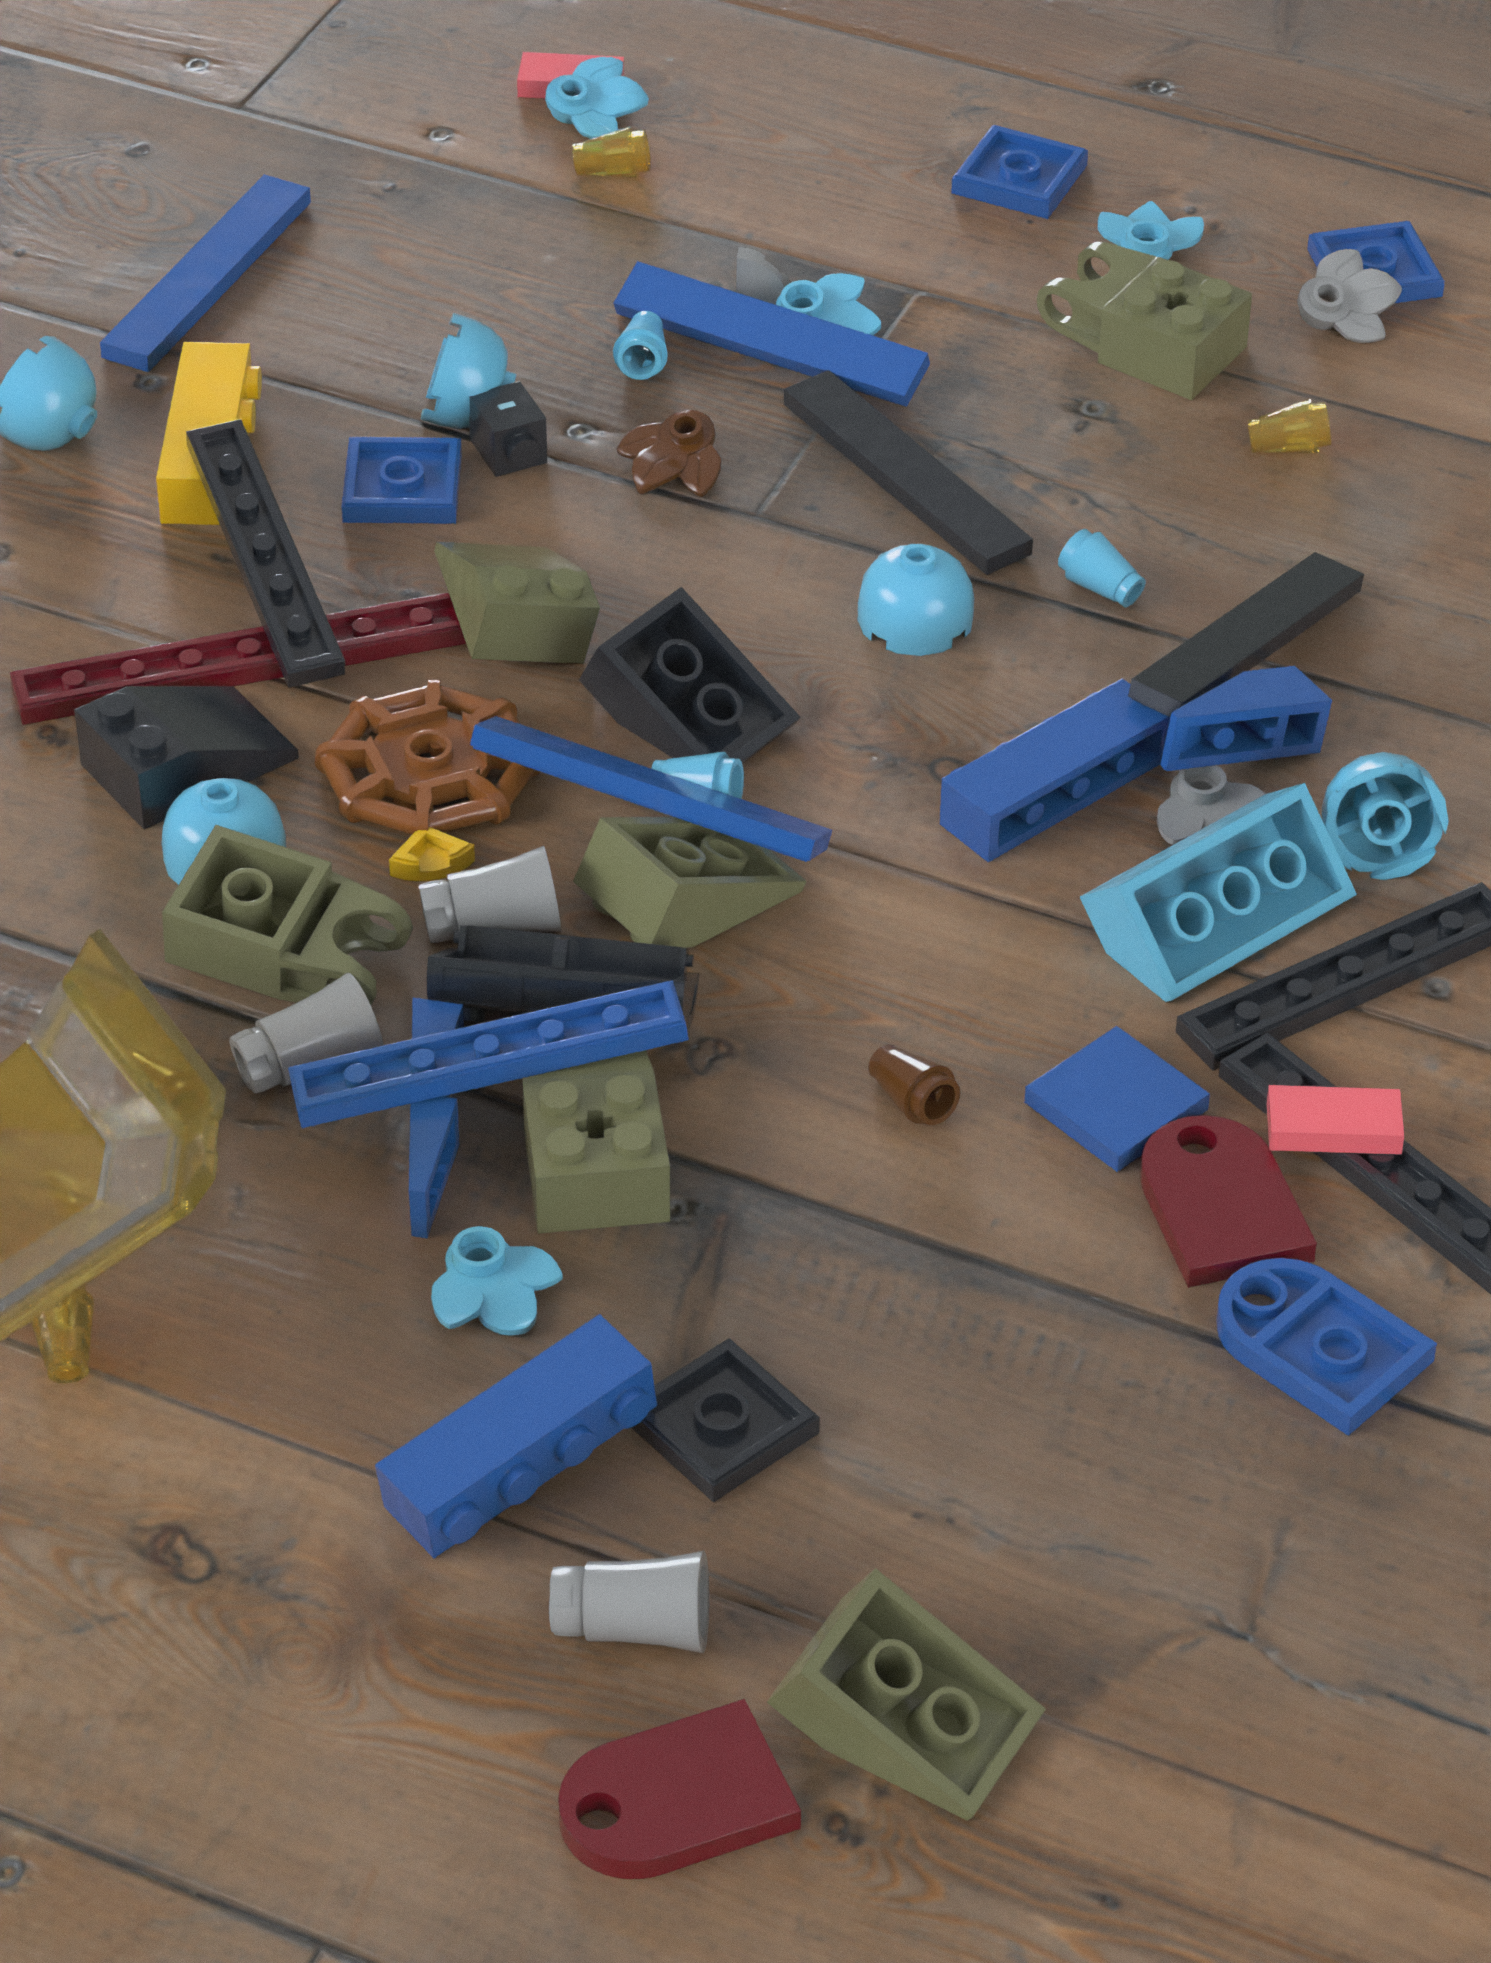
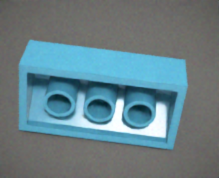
[1080,783,1357,1002]

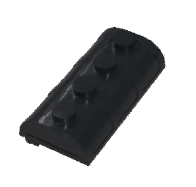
[426,925,700,1029]

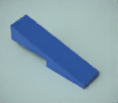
[409,997,464,1239]

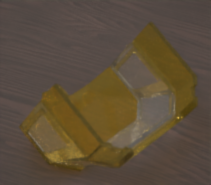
[0,929,226,1342]

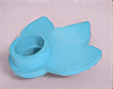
[545,57,649,141]
[1098,201,1204,260]
[776,273,881,335]
[431,1226,563,1336]

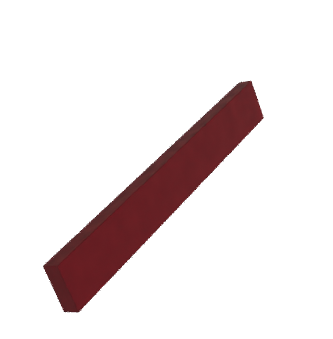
[10,592,466,725]

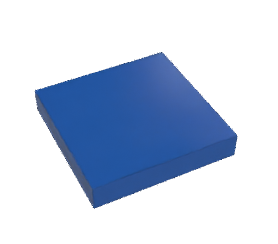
[951,125,1088,219]
[1307,221,1445,303]
[341,437,462,524]
[1024,1026,1210,1172]

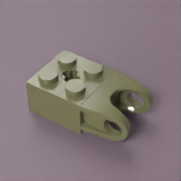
[1036,242,1252,400]
[162,825,413,1005]
[523,1050,670,1234]

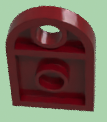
[1140,1115,1317,1288]
[558,1699,801,1879]

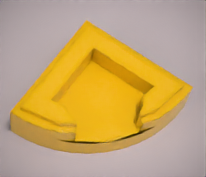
[389,827,475,881]

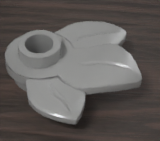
[1297,249,1402,343]
[1157,765,1266,845]

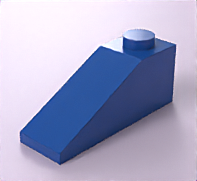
[1160,666,1332,771]

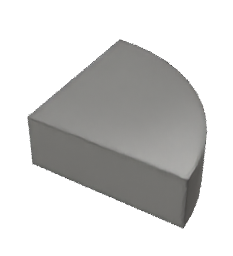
[736,247,790,305]

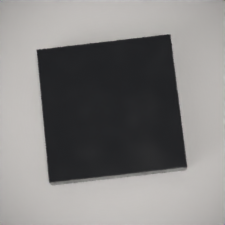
[632,1338,820,1503]

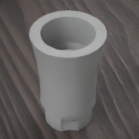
[418,846,561,943]
[229,972,384,1094]
[549,1551,710,1653]

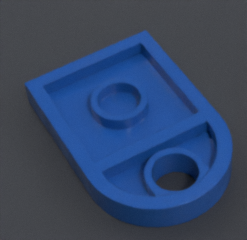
[1216,1258,1437,1436]

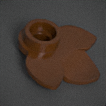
[617,410,722,497]

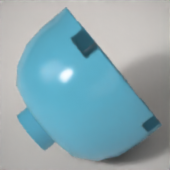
[421,313,516,429]
[0,336,97,451]
[857,544,974,656]
[1322,752,1449,880]
[162,778,286,885]

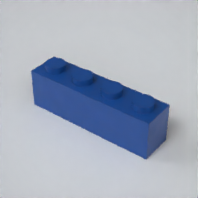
[940,678,1170,862]
[375,1314,657,1558]

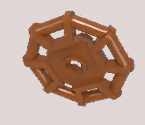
[315,679,540,835]

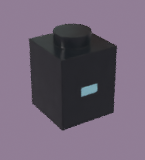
[469,381,547,477]

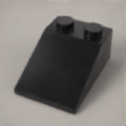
[579,587,801,764]
[74,686,299,830]

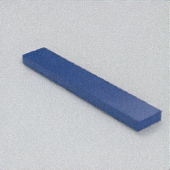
[100,174,311,372]
[613,261,930,407]
[470,716,832,862]
[288,980,689,1128]

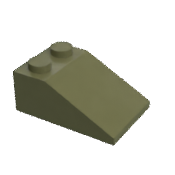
[434,542,600,664]
[573,817,807,947]
[767,1568,1046,1821]

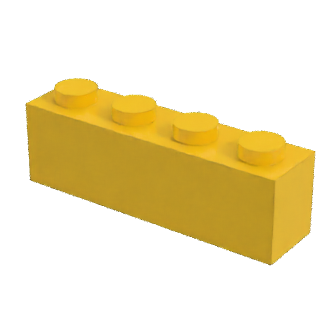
[156,342,262,525]

